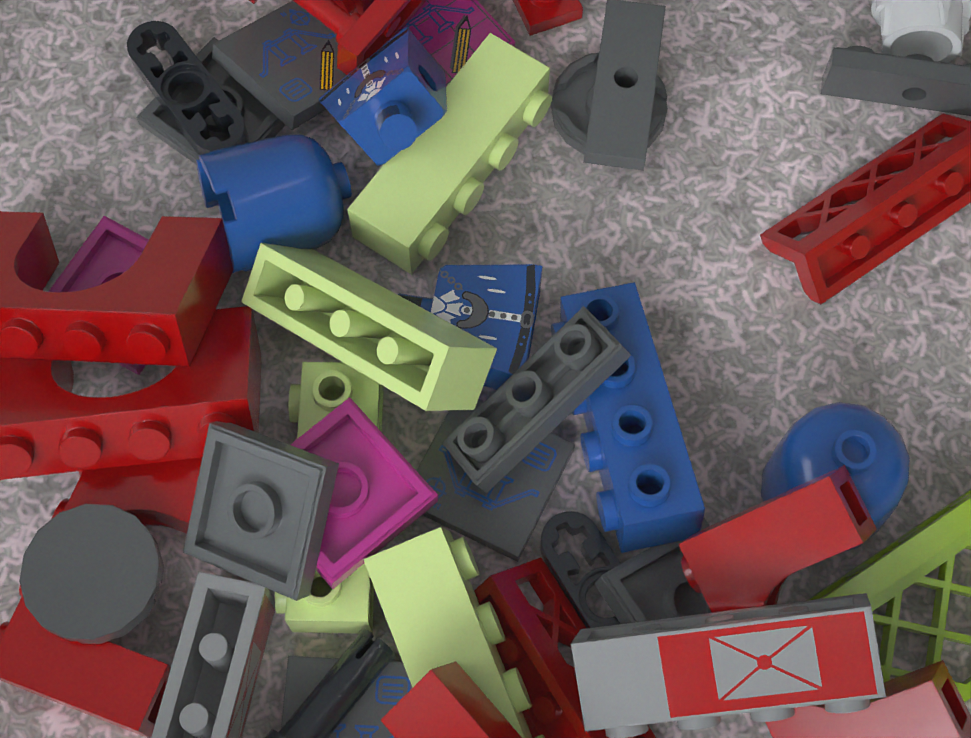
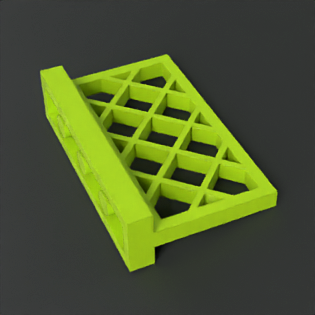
[806,489,971,702]

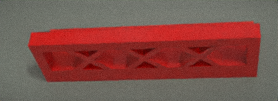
[760,113,971,305]
[474,557,656,738]

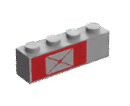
[151,572,275,738]
[571,593,886,738]

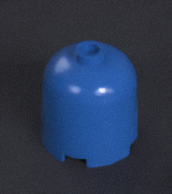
[196,134,352,273]
[761,402,910,552]

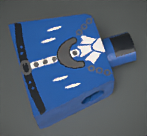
[319,26,447,166]
[398,264,543,390]

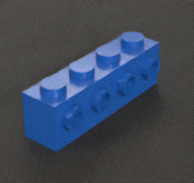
[551,282,705,553]

